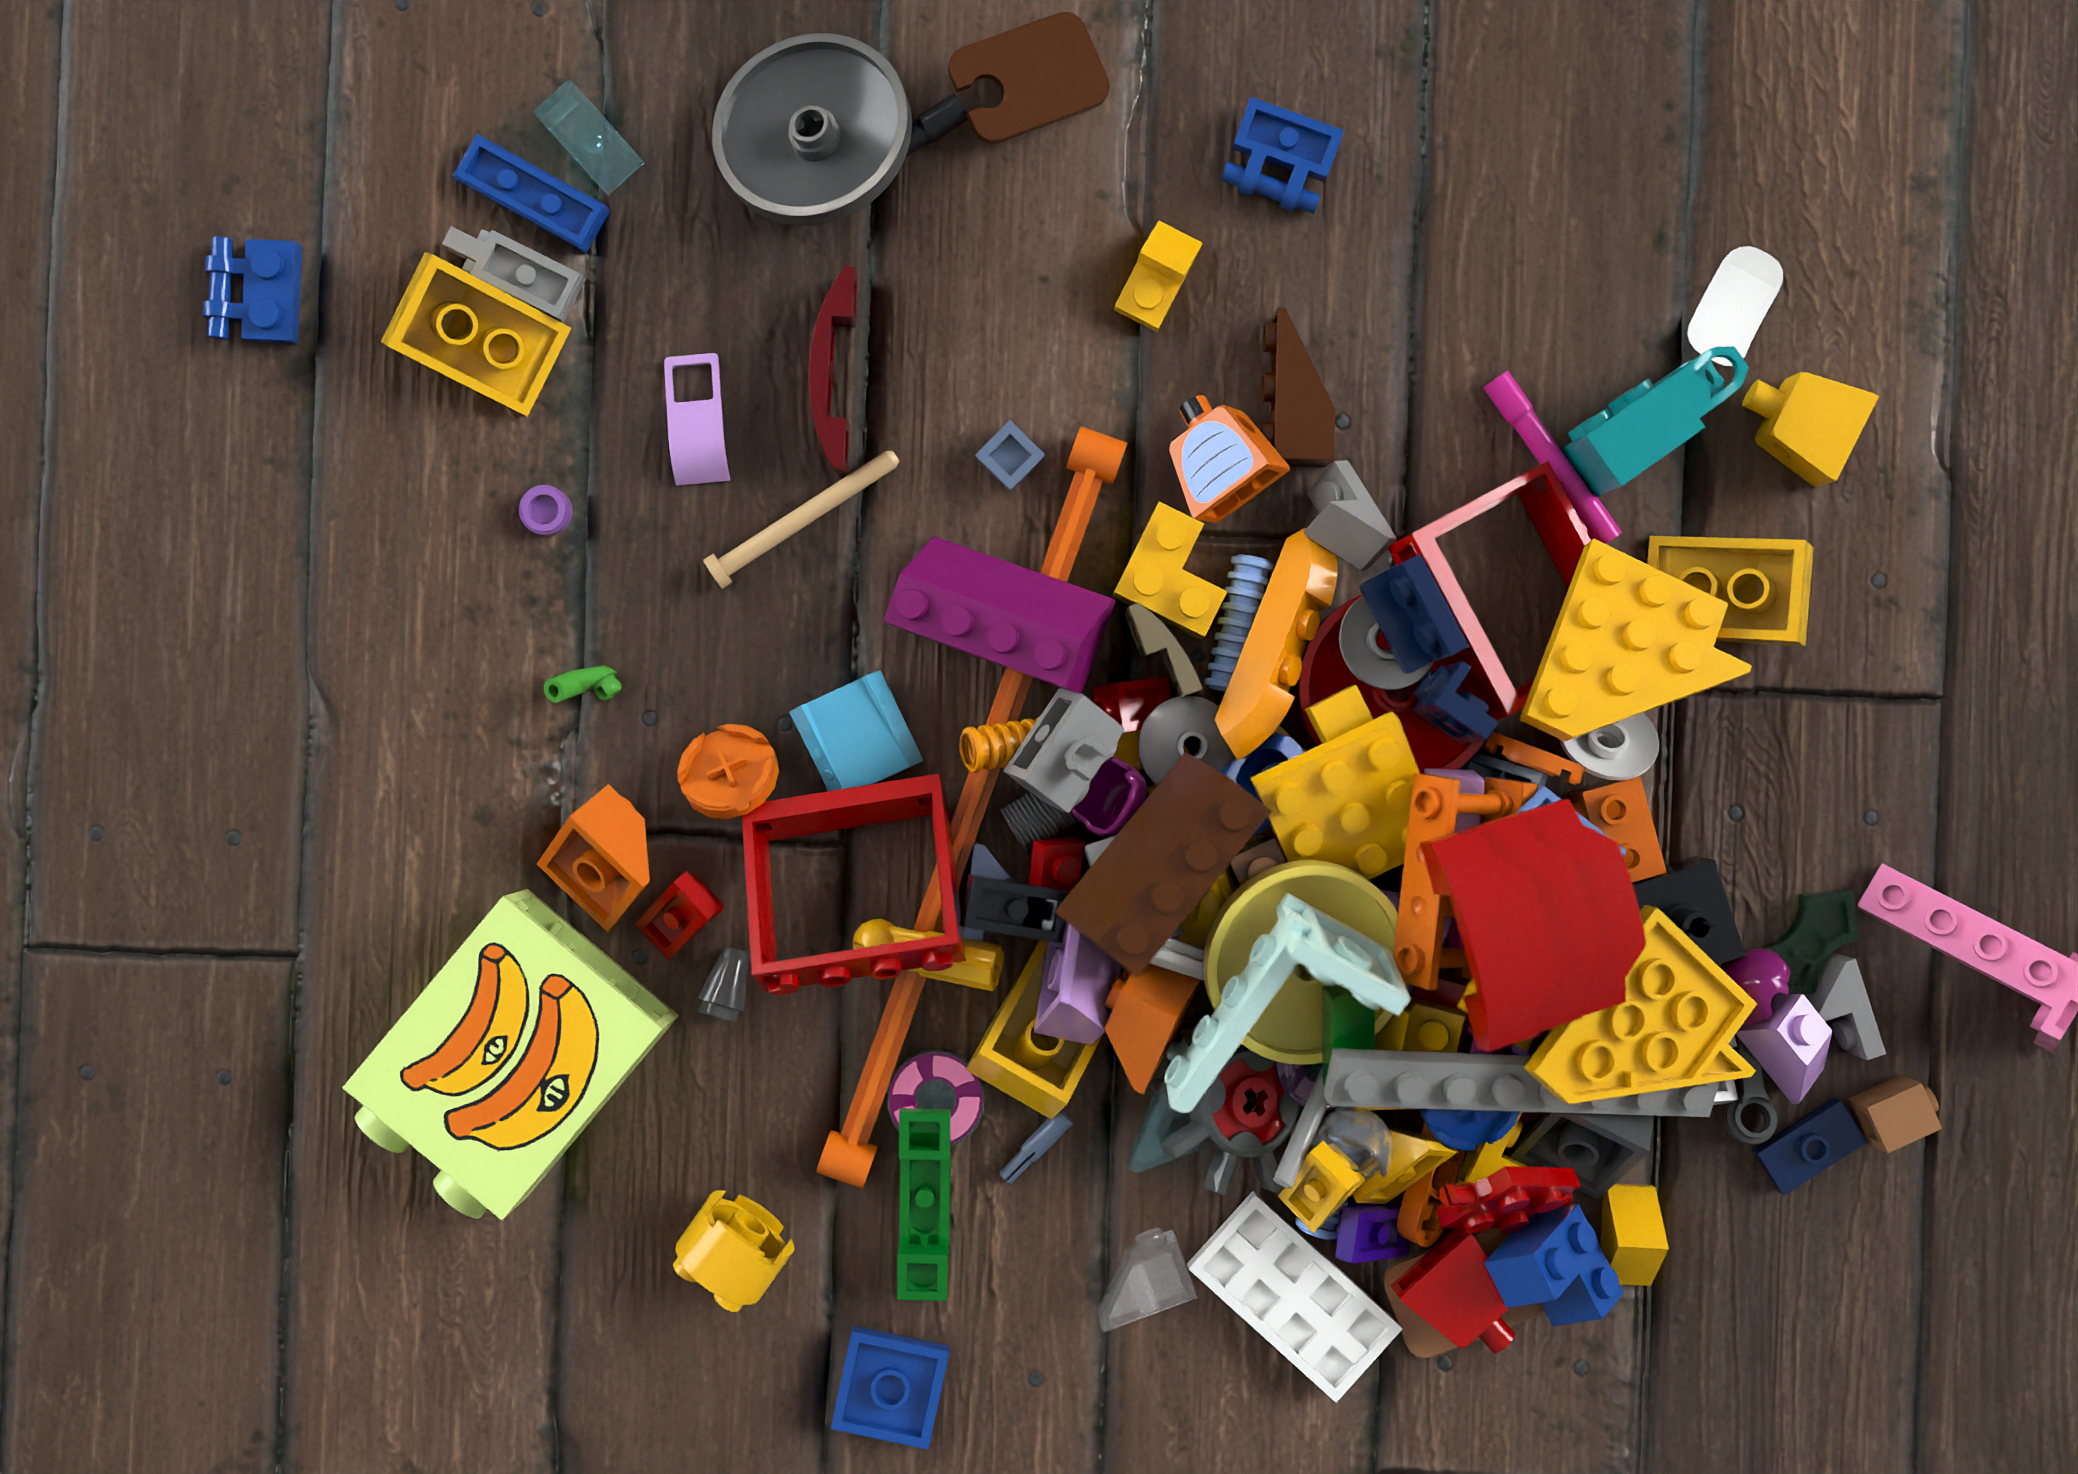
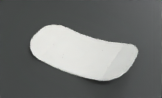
[1687,246,1783,366]

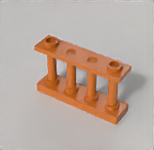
[1393,773,1537,990]

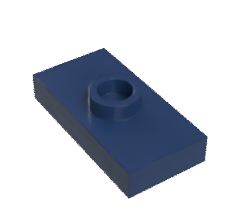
[1752,1098,1867,1195]

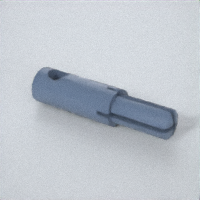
[999,1110,1074,1184]

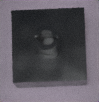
[1632,856,1746,965]

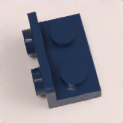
[1359,554,1469,674]
[1411,661,1498,744]

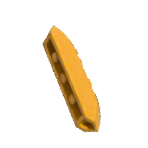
[1214,528,1338,760]

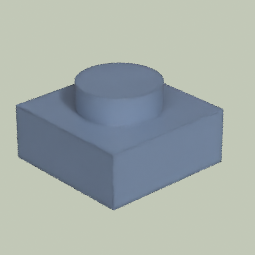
[975,420,1045,493]

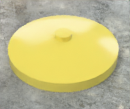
[1203,860,1406,1065]

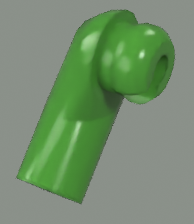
[544,665,622,703]

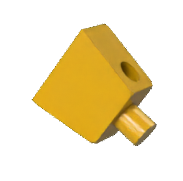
[1742,372,1879,487]

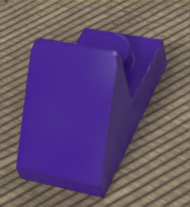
[1332,1196,1410,1263]

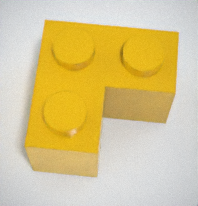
[1112,501,1227,640]

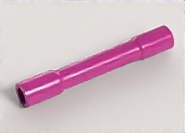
[1483,370,1622,544]

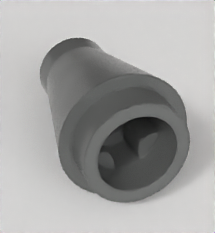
[696,946,751,1023]

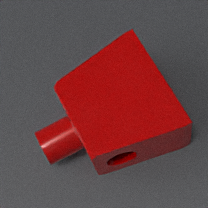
[1390,1228,1515,1353]

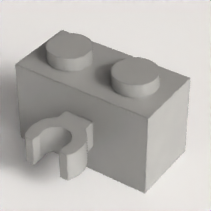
[1003,688,1125,814]

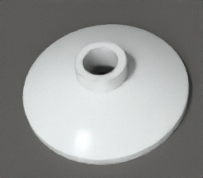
[1559,713,1659,780]

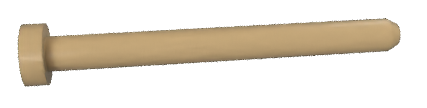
[703,450,900,589]

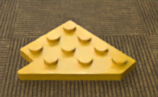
[1524,905,1757,1104]

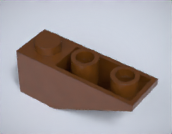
[1260,307,1336,467]

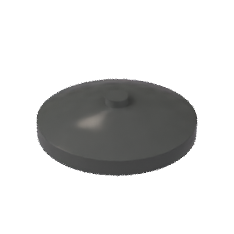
[712,33,912,225]

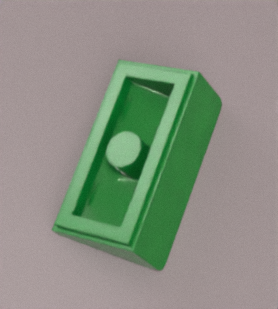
[1322,984,1375,1086]

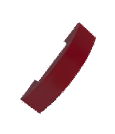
[808,266,859,475]

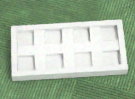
[1187,1191,1403,1403]

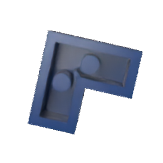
[1484,1204,1624,1326]

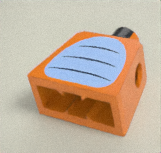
[1169,395,1291,524]

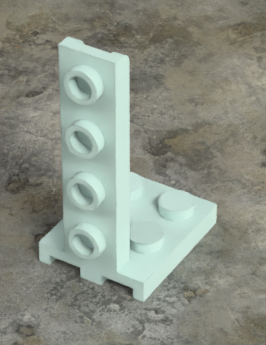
[1164,893,1410,1113]

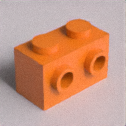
[1569,776,1667,883]

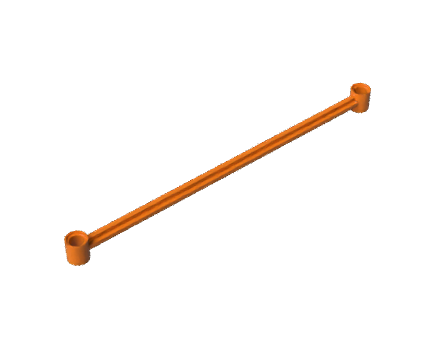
[816,426,1128,1189]

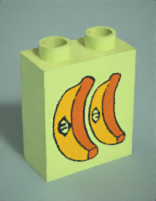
[342,889,679,1220]

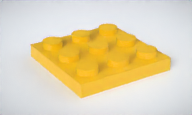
[1250,711,1420,880]

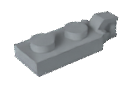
[442,226,586,323]

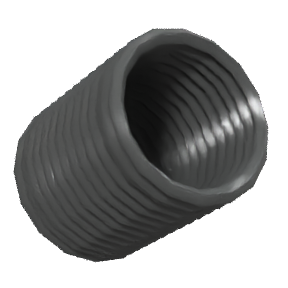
[1000,792,1081,854]

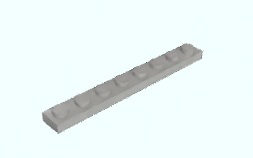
[1323,1049,1719,1117]

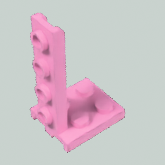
[1857,863,2078,1053]

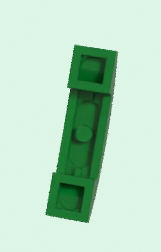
[897,1108,951,1301]

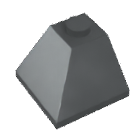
[1509,1112,1654,1200]

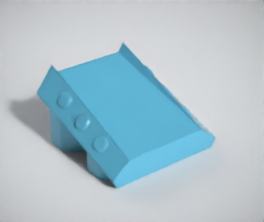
[789,670,924,791]

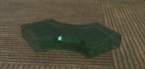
[1755,889,1859,996]

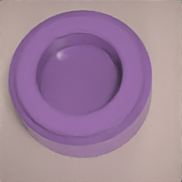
[519,485,573,536]

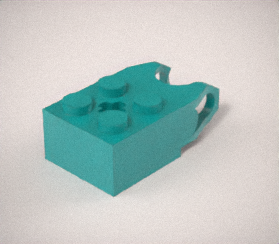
[1561,346,1749,497]

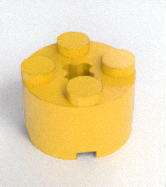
[673,1190,794,1312]

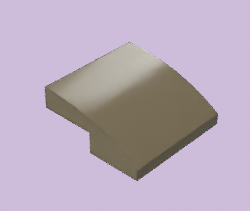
[1124,603,1203,697]

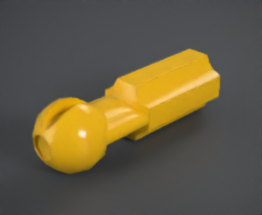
[852,918,1004,992]

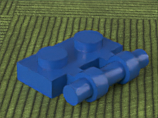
[1220,97,1344,214]
[203,236,302,345]

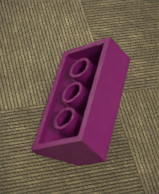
[883,536,1116,694]

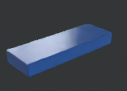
[452,133,610,253]

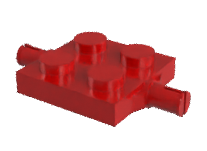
[1436,1166,1581,1234]

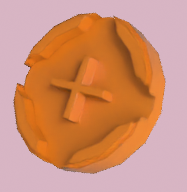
[677,724,779,819]
[1483,732,1586,785]

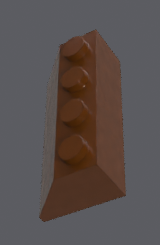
[1055,751,1272,979]

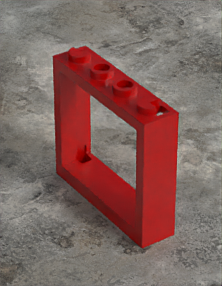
[1388,461,1591,721]
[742,773,966,995]

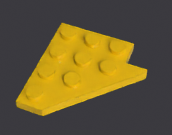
[1519,538,1752,742]

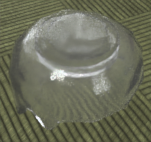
[1316,1107,1393,1179]

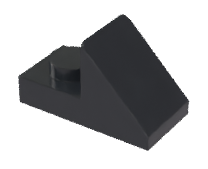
[959,874,1070,943]

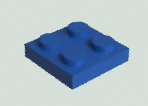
[831,1325,950,1450]

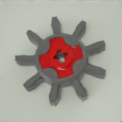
[1151,1022,1327,1196]

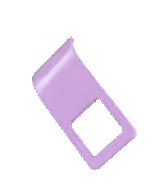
[664,353,730,486]

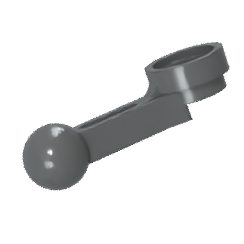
[1723,1034,1777,1145]

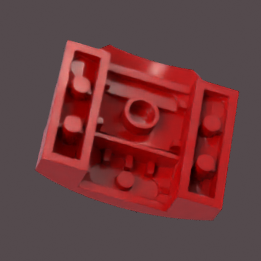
[1420,799,1646,1051]

